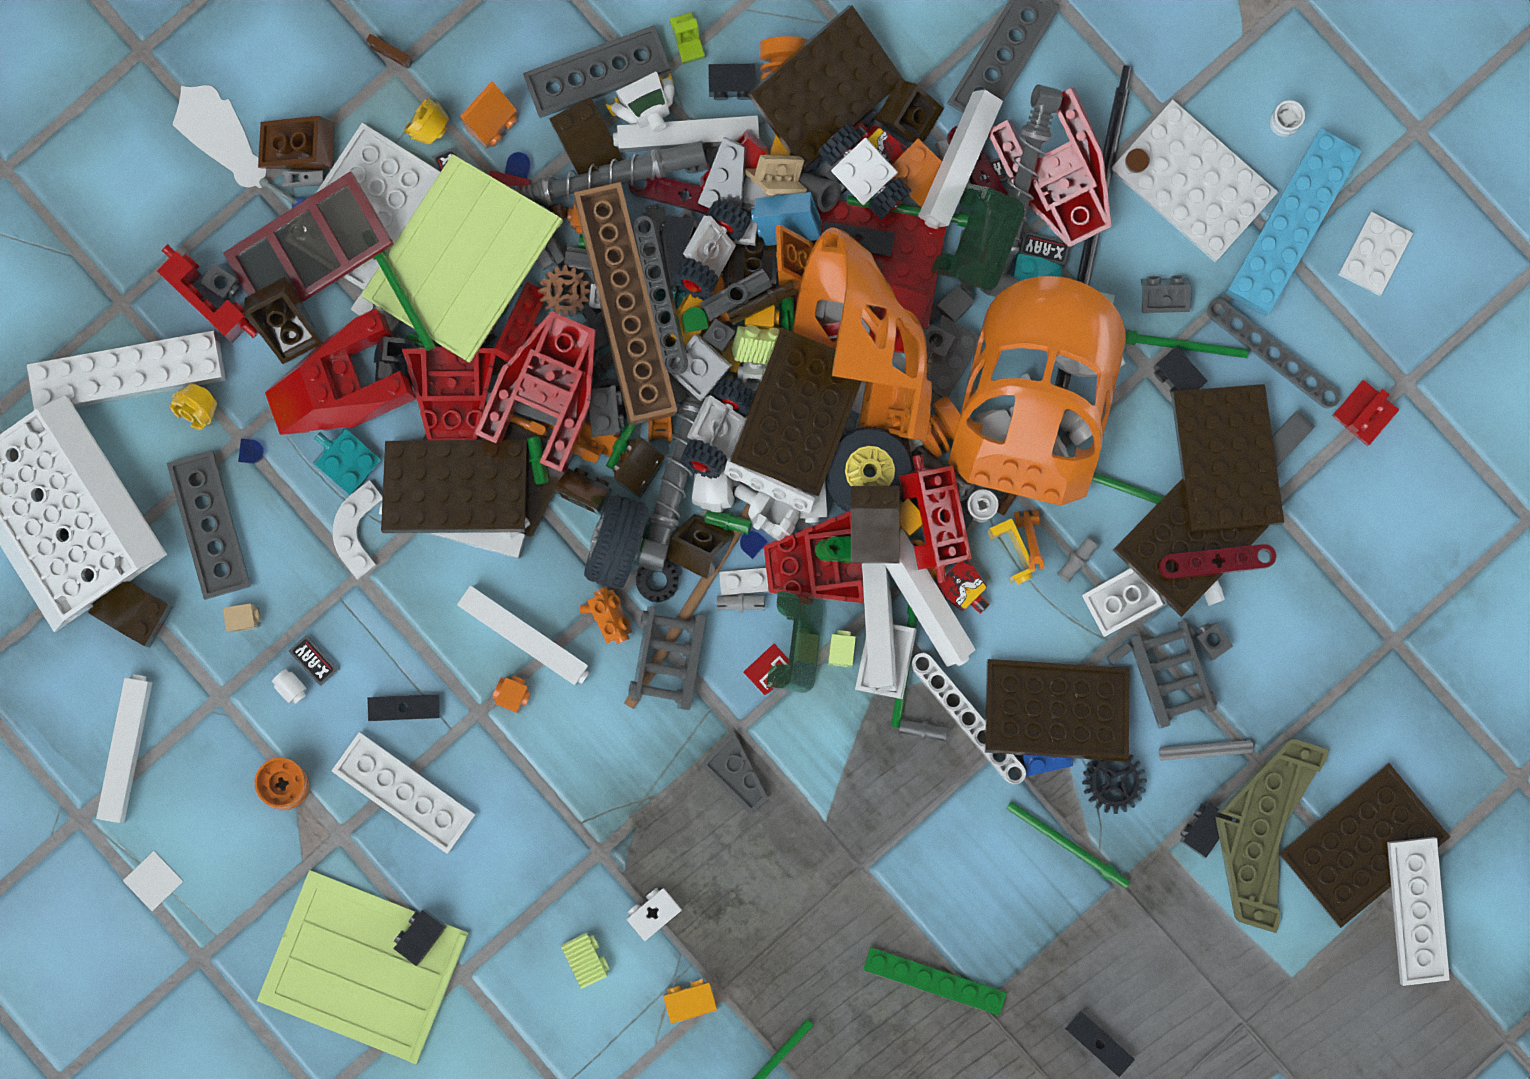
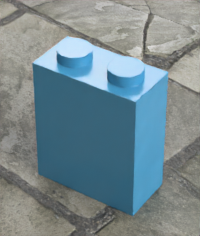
[751,192,822,246]

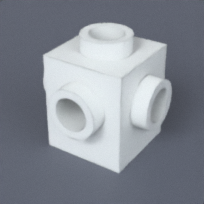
[737,362,766,392]

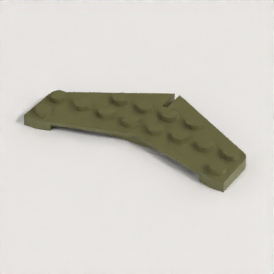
[1215,739,1329,933]

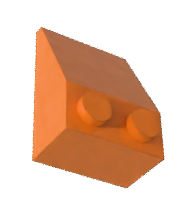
[460,81,518,149]
[892,138,970,208]
[776,225,814,292]

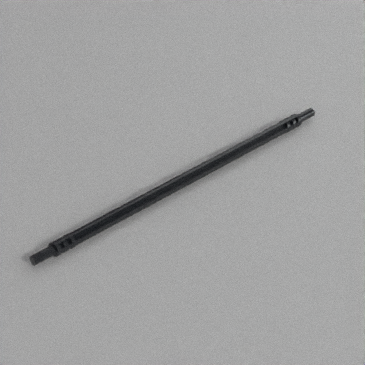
[1055,66,1132,390]

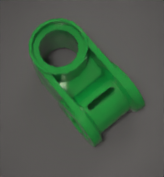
[815,536,851,563]

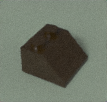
[875,79,944,144]
[666,514,735,579]

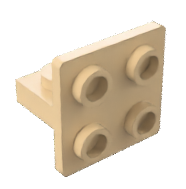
[745,155,807,196]

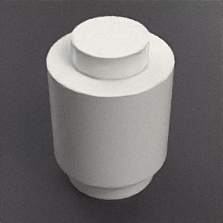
[272,669,307,704]

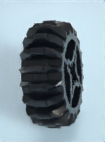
[1082,754,1147,814]

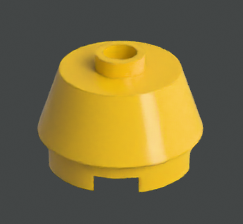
[404,97,449,145]
[169,383,217,430]

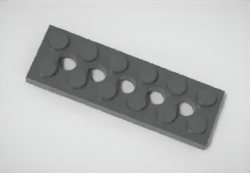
[947,0,1060,113]
[523,25,671,118]
[167,450,251,600]

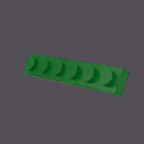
[863,947,1007,1016]

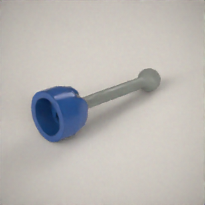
[259,178,307,208]

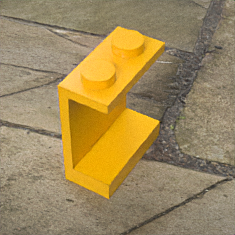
[987,518,1036,585]

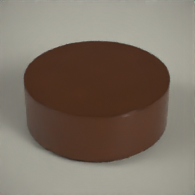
[1125,149,1149,173]

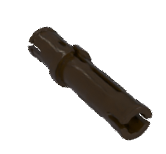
[727,280,797,325]

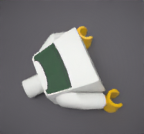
[606,72,674,132]

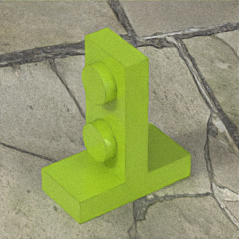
[669,12,705,64]

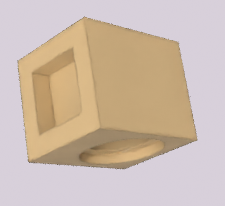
[223,603,261,632]

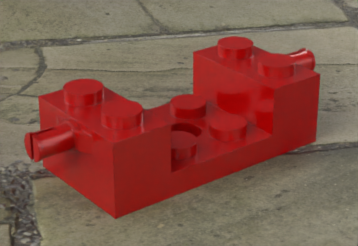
[157,244,259,343]
[899,455,972,583]

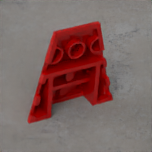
[402,346,496,440]
[763,511,864,603]

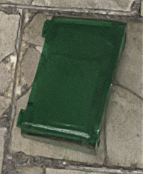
[930,184,1025,290]
[766,591,823,693]

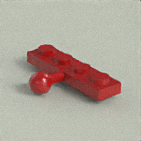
[492,281,544,362]

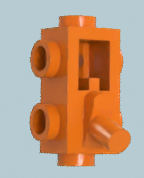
[580,587,632,644]

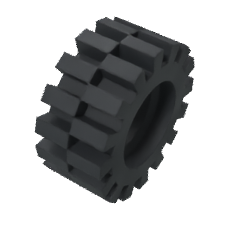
[636,561,679,603]

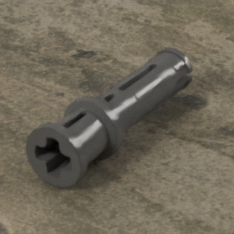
[912,446,975,501]

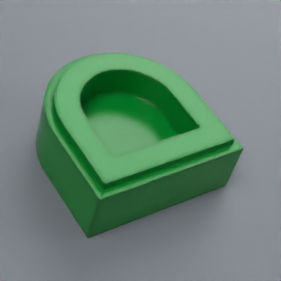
[681,307,708,333]

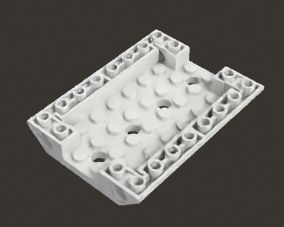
[0,395,167,632]

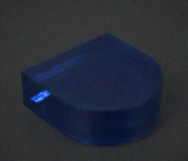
[504,152,531,179]
[238,439,264,464]
[740,531,768,560]

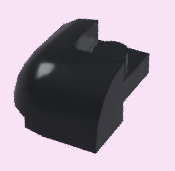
[373,336,418,390]

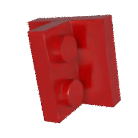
[1332,379,1399,446]

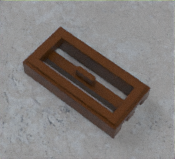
[366,34,413,68]

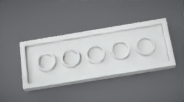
[332,732,476,854]
[1387,837,1450,986]

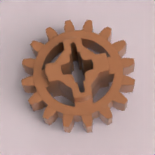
[538,265,590,317]

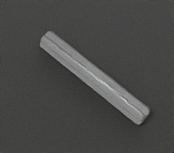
[1159,740,1253,761]

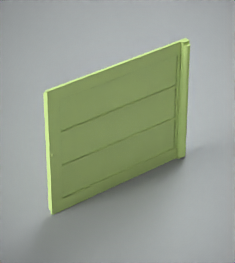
[360,154,563,363]
[257,870,469,1064]

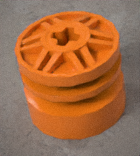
[760,36,808,81]
[920,396,960,459]
[254,757,309,811]

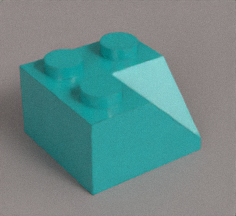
[1013,254,1062,282]

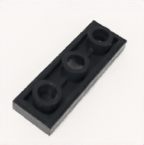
[823,222,895,257]
[367,694,440,721]
[1064,1011,1135,1077]

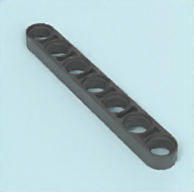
[634,216,688,375]
[1206,299,1340,409]

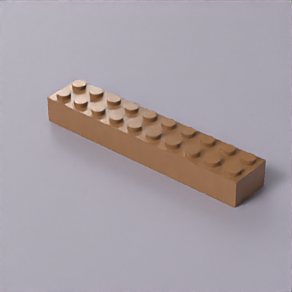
[574,182,677,426]

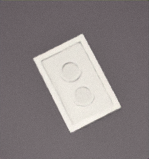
[1338,212,1413,296]
[855,624,917,699]

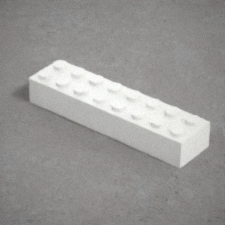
[27,331,226,410]

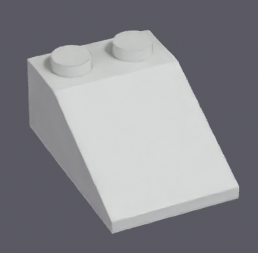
[1082,568,1167,637]

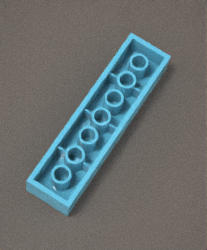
[1225,128,1362,317]

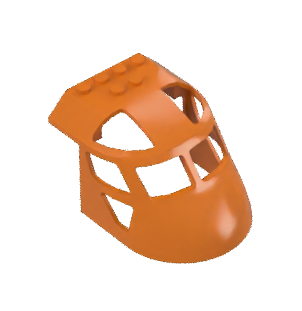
[792,227,932,440]
[948,276,1126,506]

